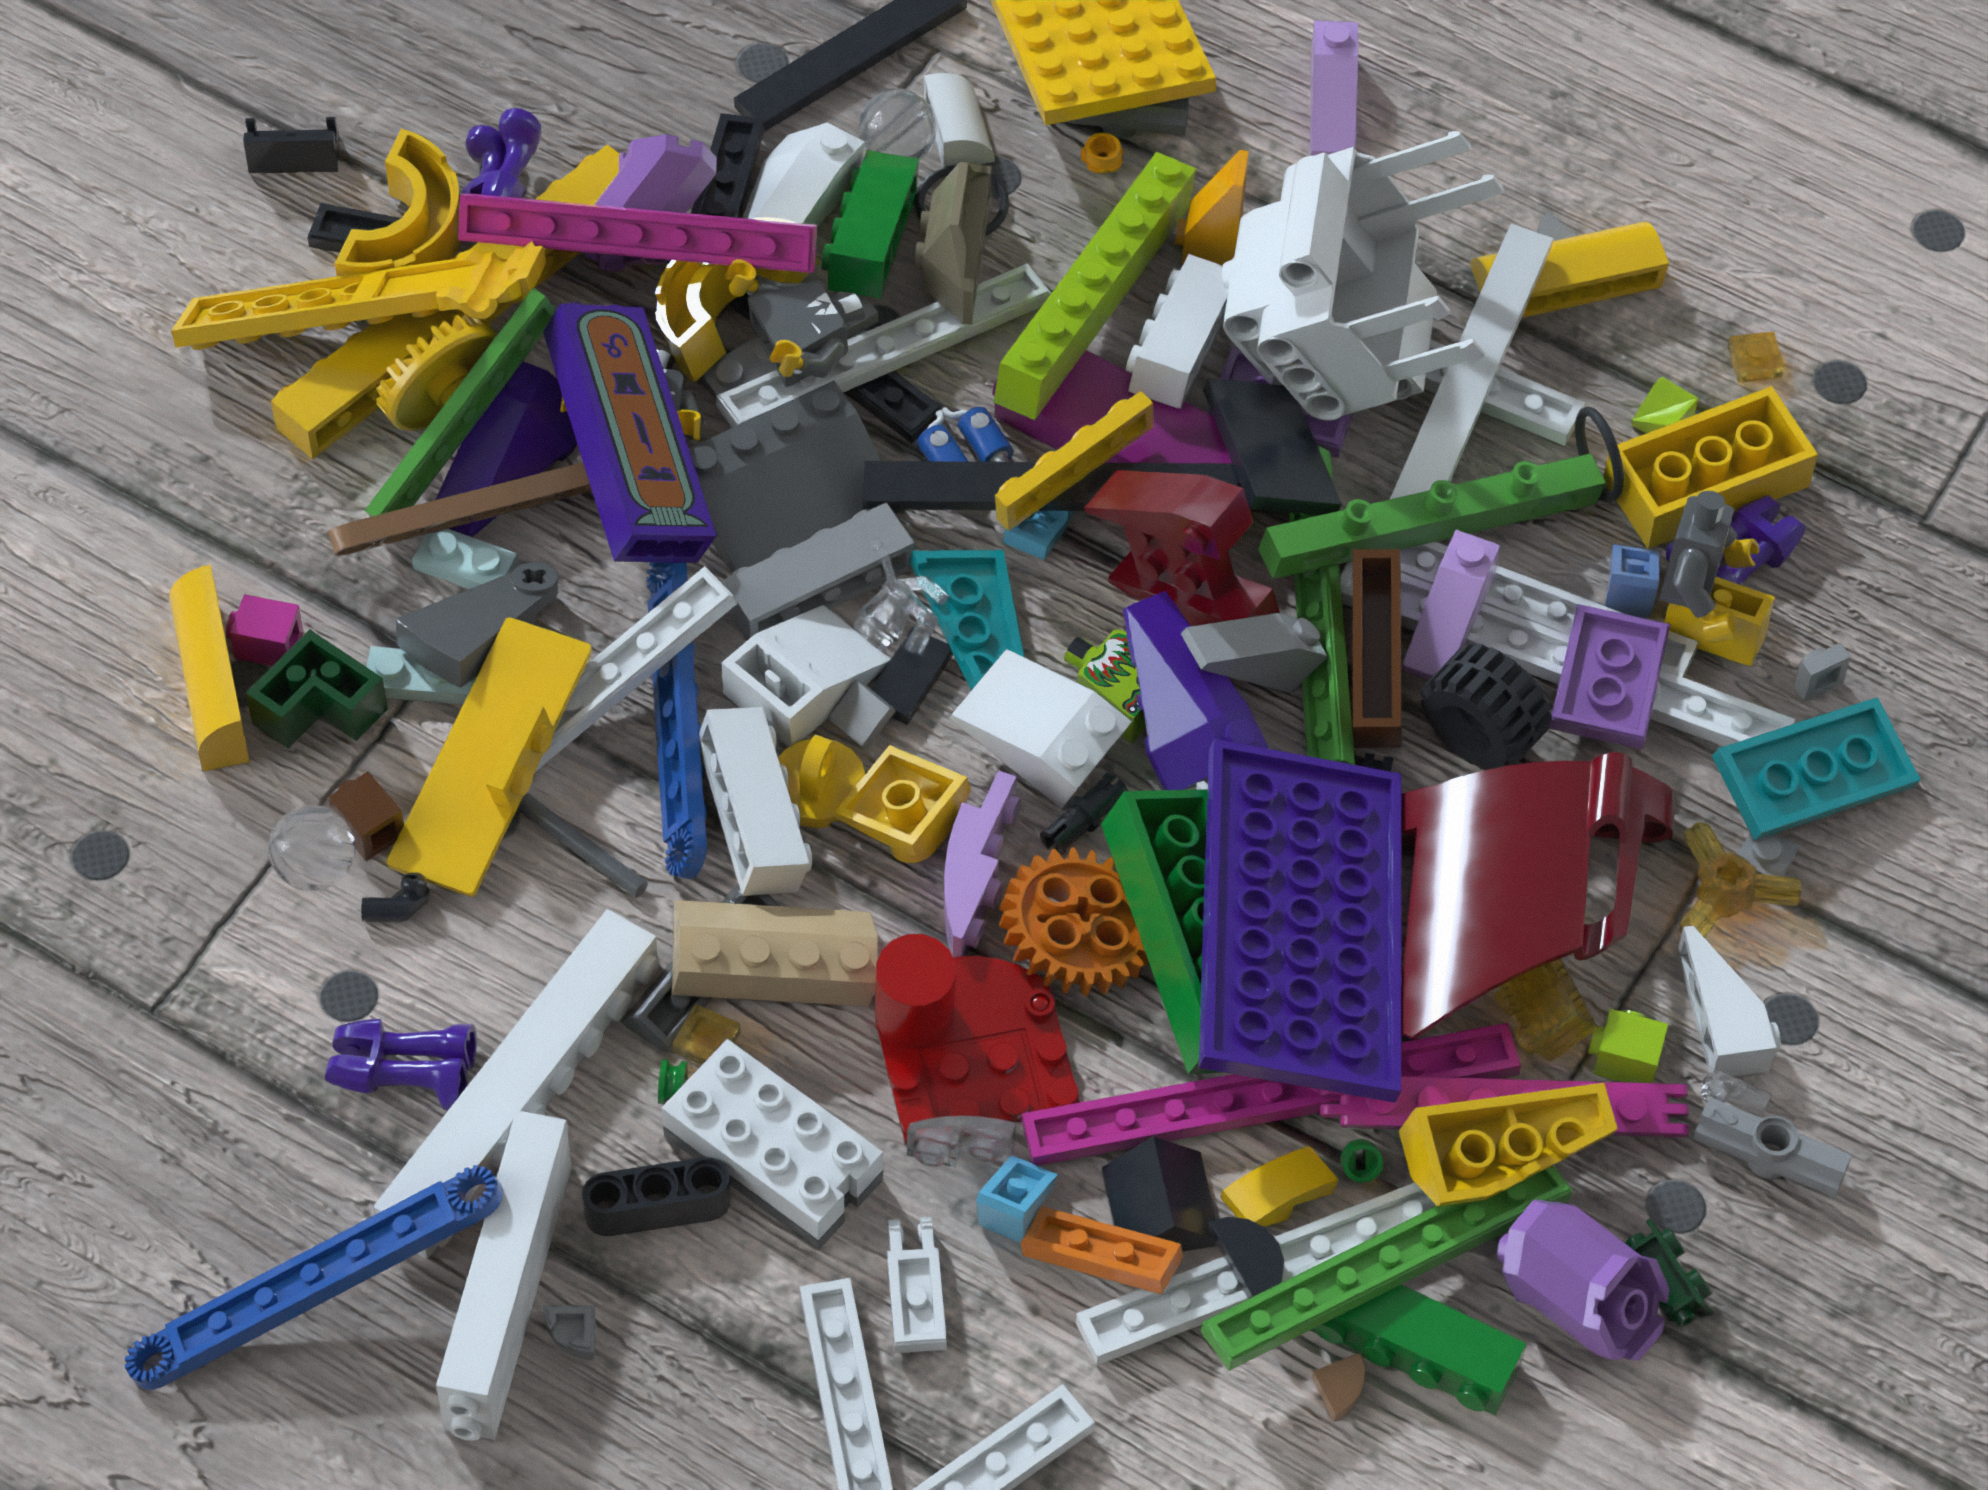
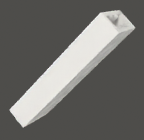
[436,1110,572,1441]

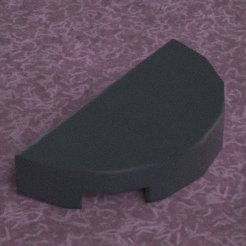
[1208,1217,1284,1299]

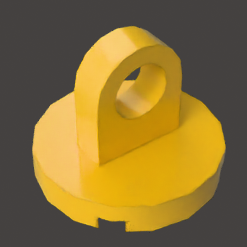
[778,735,865,829]

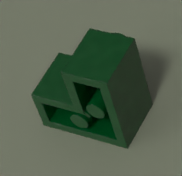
[246,629,388,749]

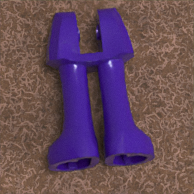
[462,108,541,198]
[1666,495,1806,585]
[324,1019,477,1111]

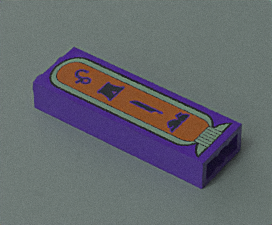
[543,303,717,563]

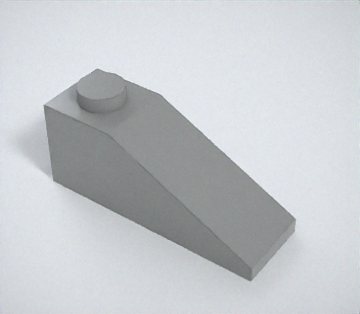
[1181,613,1328,693]

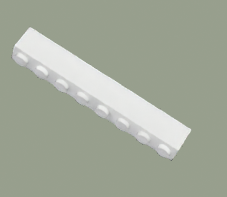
[373,909,660,1259]

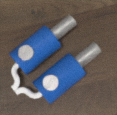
[917,407,1014,462]

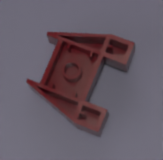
[1084,470,1280,627]

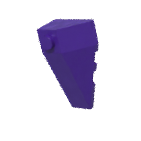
[435,361,577,537]
[1123,591,1269,790]

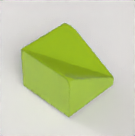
[1631,377,1698,433]

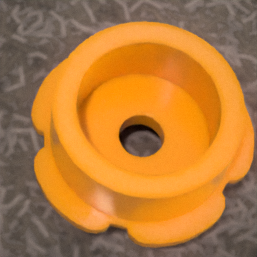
[1080,133,1124,174]

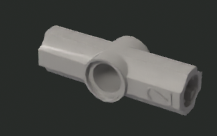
[1693,1097,1852,1198]

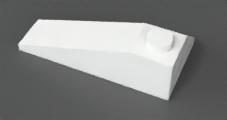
[742,123,865,227]

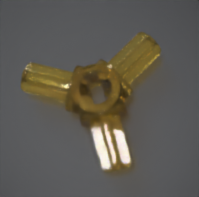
[1680,822,1802,938]

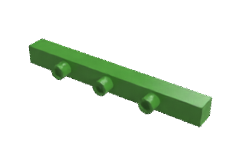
[1258,454,1606,579]

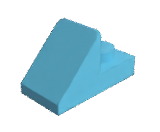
[976,1155,1058,1243]

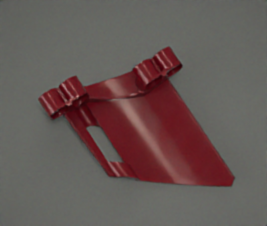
[1401,752,1675,1040]

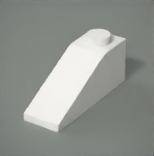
[1677,926,1781,1080]

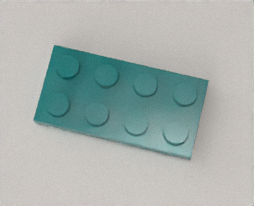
[1712,697,1921,841]

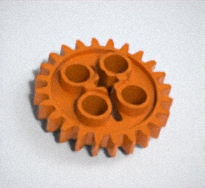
[999,847,1148,996]

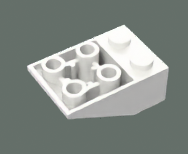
[721,605,890,747]

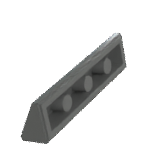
[620,883,781,1052]

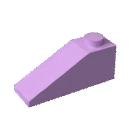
[1310,20,1358,156]
[1402,530,1500,680]

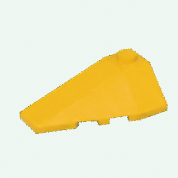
[1399,1083,1618,1207]

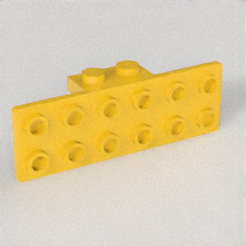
[386,617,593,897]

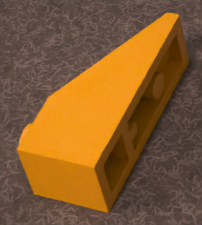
[1175,150,1249,266]

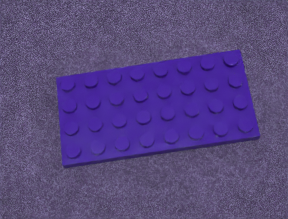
[1199,739,1401,1103]

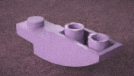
[944,770,1022,957]

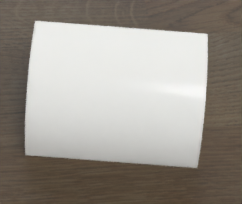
[924,73,995,168]

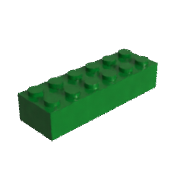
[1101,789,1225,1075]

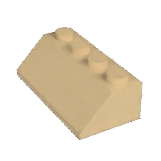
[672,900,878,1007]

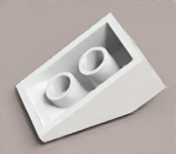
[949,649,1132,809]

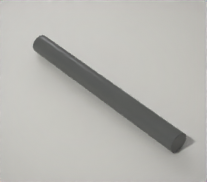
[517,793,648,898]

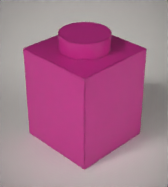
[226,594,304,666]

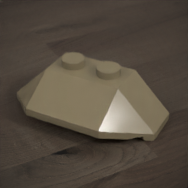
[915,162,991,324]

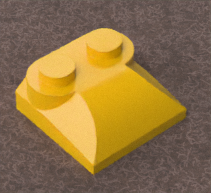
[834,745,971,863]

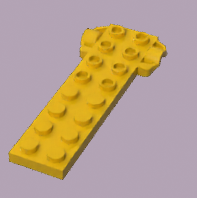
[171,241,547,350]

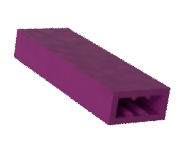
[992,350,1253,512]

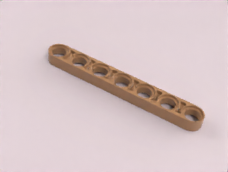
[328,462,592,556]

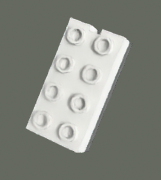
[661,1039,883,1250]

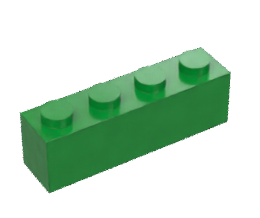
[821,150,919,299]
[1314,1284,1527,1416]

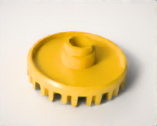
[376,314,498,431]

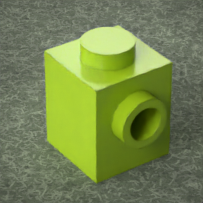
[1588,1008,1668,1083]

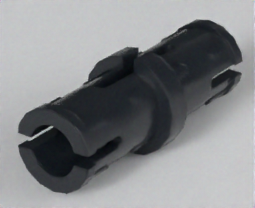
[1040,772,1128,856]

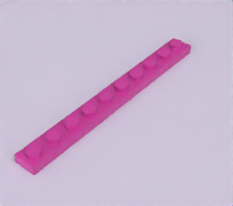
[1022,1023,1521,1166]

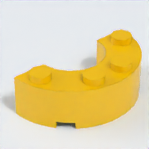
[335,128,461,276]
[655,217,819,382]

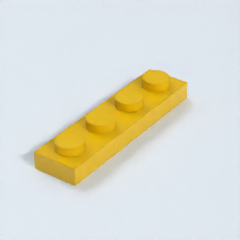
[995,391,1154,531]

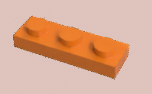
[1021,1206,1183,1294]

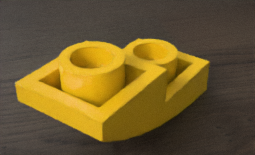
[1220,1146,1339,1227]

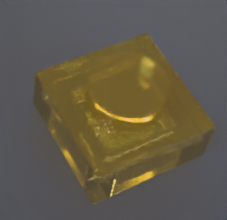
[1727,331,1785,383]
[673,1004,741,1065]

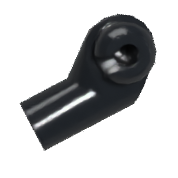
[361,872,430,922]

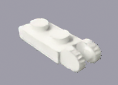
[887,1217,947,1353]

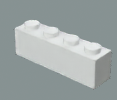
[1126,254,1227,409]
[699,707,812,896]

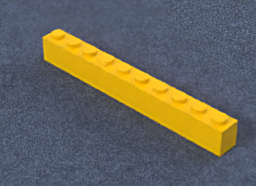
[271,144,620,459]

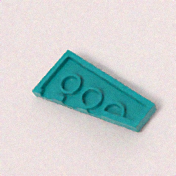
[909,550,1025,691]

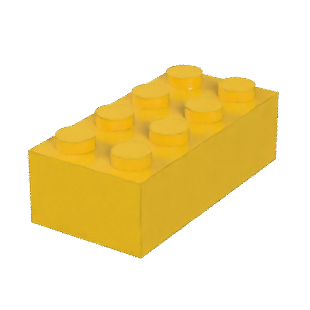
[1603,386,1818,549]

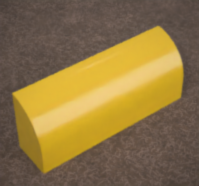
[1470,221,1669,318]
[169,564,250,771]

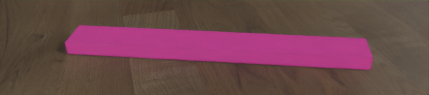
[458,193,817,273]

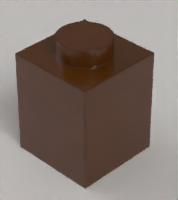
[328,771,404,861]

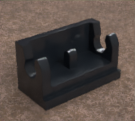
[243,117,339,173]

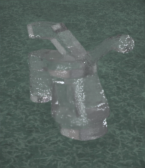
[853,538,949,656]

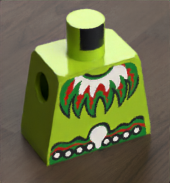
[1064,629,1146,744]

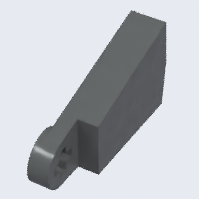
[396,562,558,688]

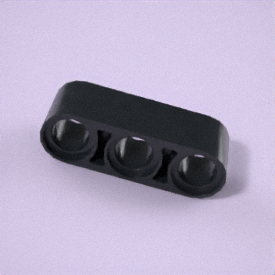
[582,1157,731,1236]

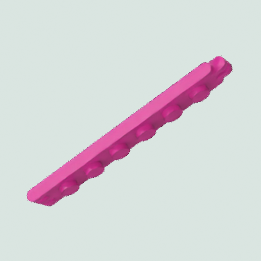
[1320,1076,1689,1137]

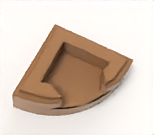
[1312,1353,1365,1422]

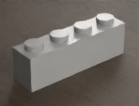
[722,503,915,641]

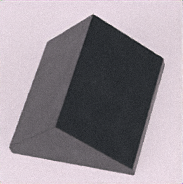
[1101,1136,1218,1252]

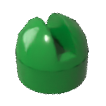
[1341,1139,1383,1183]

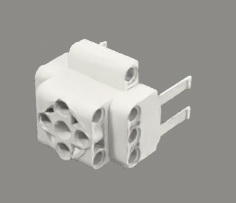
[1222,131,1505,420]

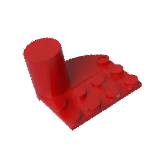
[875,934,1080,1145]

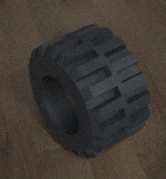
[1420,643,1552,770]

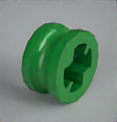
[658,1059,688,1105]

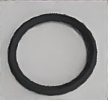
[915,165,1009,236]
[1575,407,1624,501]

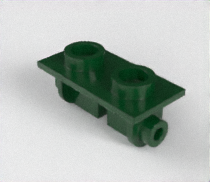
[1625,1218,1714,1327]

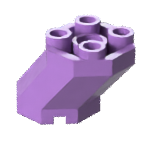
[583,134,717,272]
[1497,1199,1670,1360]

